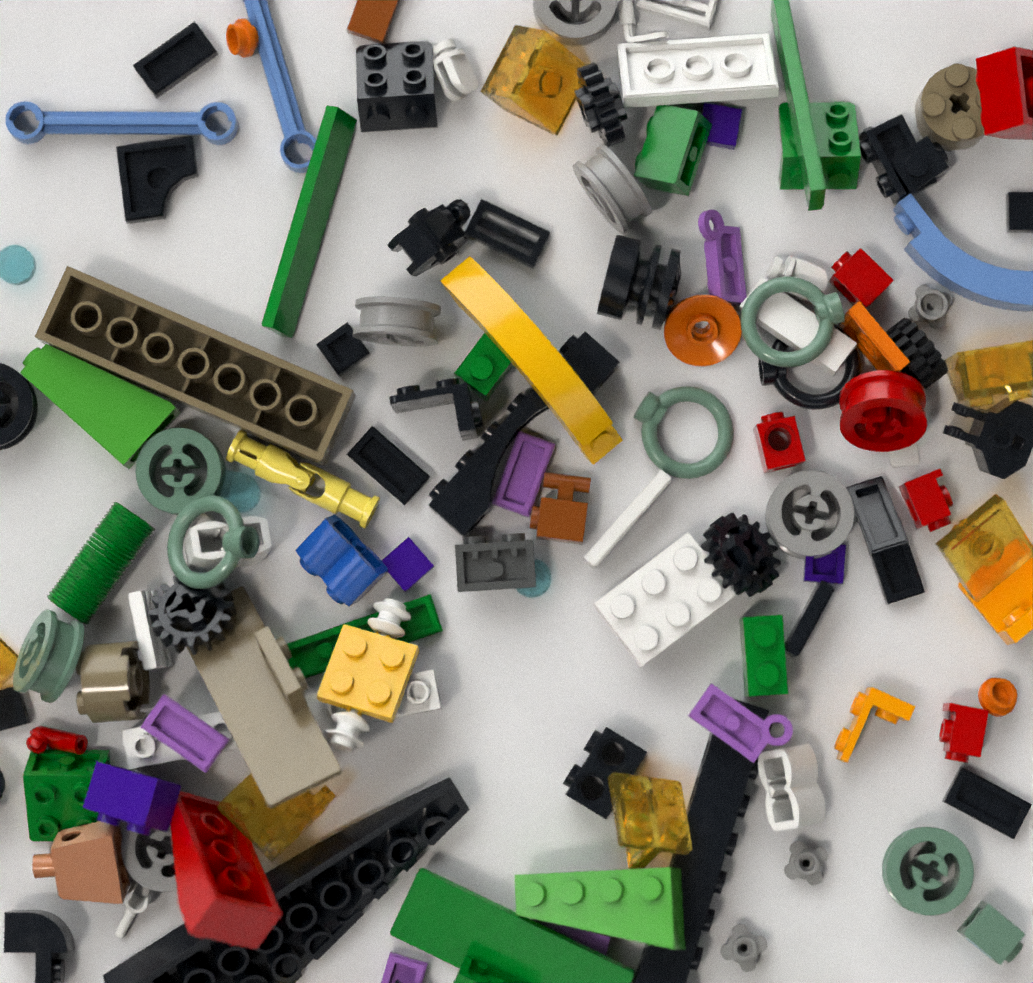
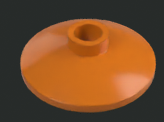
[664,295,742,366]

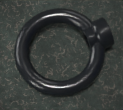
[758,325,861,410]

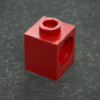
[829,248,894,309]
[753,412,806,474]

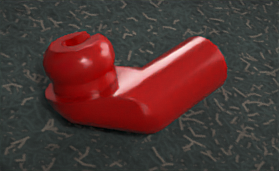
[26,726,88,755]

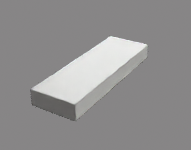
[738,278,857,377]
[583,469,671,568]

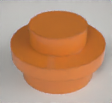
[226,19,259,58]
[978,678,1017,717]

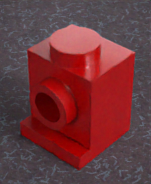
[899,469,953,532]
[939,703,989,763]

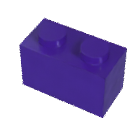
[83,761,182,836]

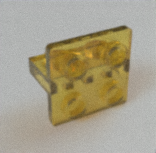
[608,772,692,869]

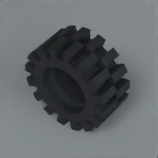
[886,317,948,390]

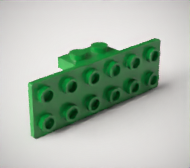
[390,868,635,983]

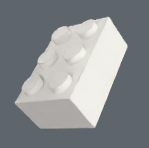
[593,532,736,667]

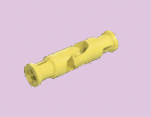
[226,430,380,529]

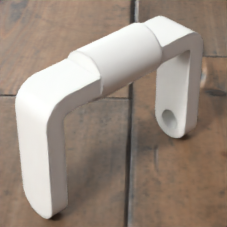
[617,0,668,43]

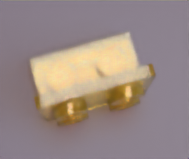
[217,773,336,863]

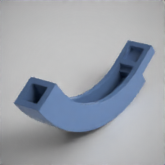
[893,193,1033,311]

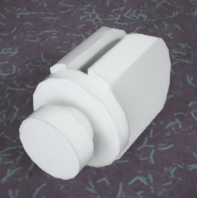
[432,39,479,101]
[766,256,828,302]

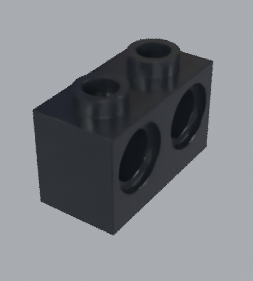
[563,727,647,820]

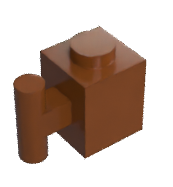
[530,472,591,545]

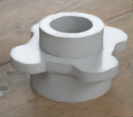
[908,285,952,329]
[784,841,828,885]
[721,924,768,972]

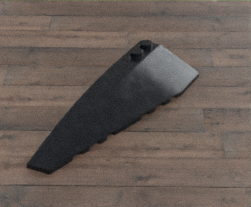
[102,777,470,983]

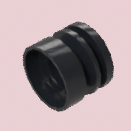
[597,235,681,330]

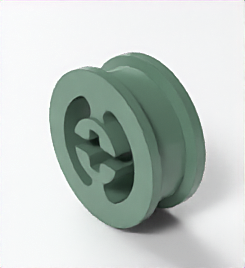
[135,428,226,515]
[13,609,84,703]
[882,827,974,916]

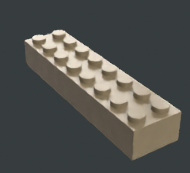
[35,266,356,467]

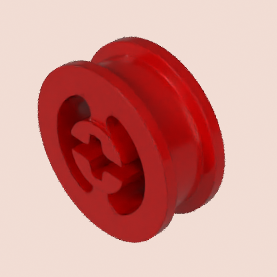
[839,370,927,452]

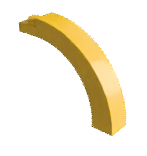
[440,256,623,465]

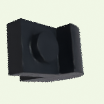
[4,910,75,983]

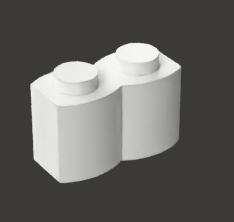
[184,516,272,572]
[758,744,826,831]

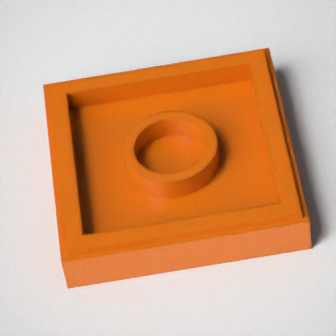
[839,301,910,372]

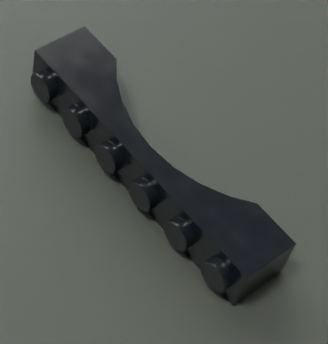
[428,331,620,538]

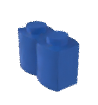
[295,514,388,606]

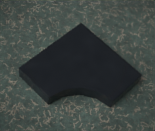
[116,136,199,224]

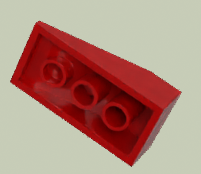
[976,46,1033,140]
[170,791,282,949]

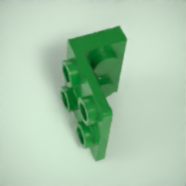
[23,749,111,841]

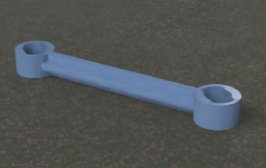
[243,0,316,173]
[5,101,238,145]

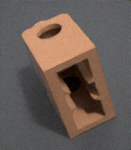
[32,821,130,904]

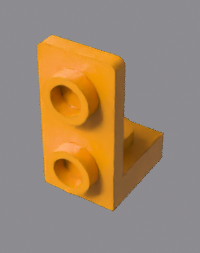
[834,687,916,763]

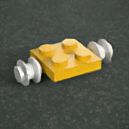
[316,598,419,752]

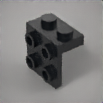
[356,41,437,132]
[389,378,483,441]

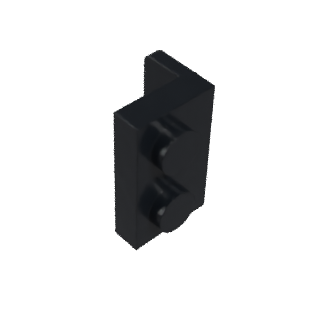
[859,114,937,205]

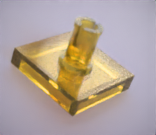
[936,494,1033,603]

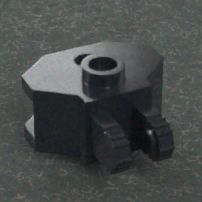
[388,199,471,276]
[943,397,1033,479]

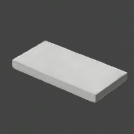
[617,33,779,108]

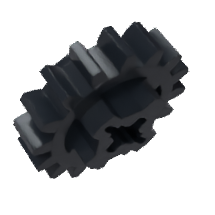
[574,62,628,147]
[701,512,781,597]
[149,571,237,655]

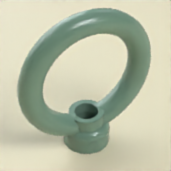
[740,276,845,368]
[633,386,733,479]
[167,496,259,589]

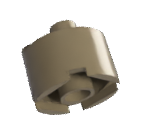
[915,64,985,151]
[75,641,150,723]

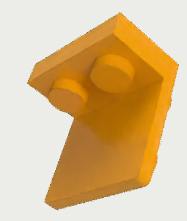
[958,536,1033,645]

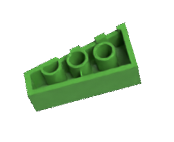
[515,867,685,950]

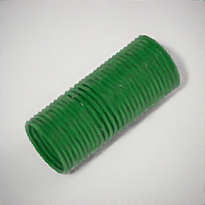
[47,502,155,624]

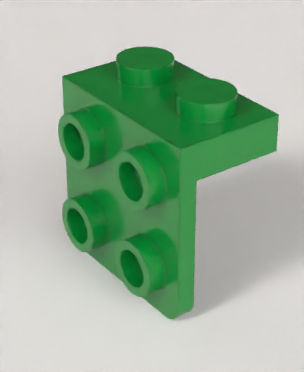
[778,102,861,190]

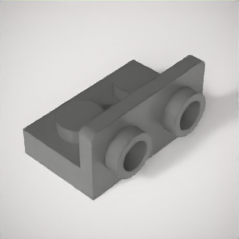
[455,533,536,592]

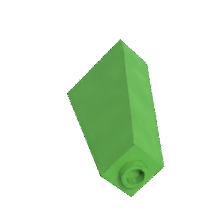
[20,344,181,469]

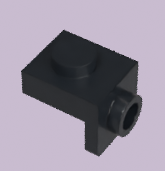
[890,136,949,195]

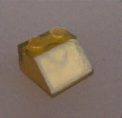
[480,25,587,136]
[944,340,1033,408]

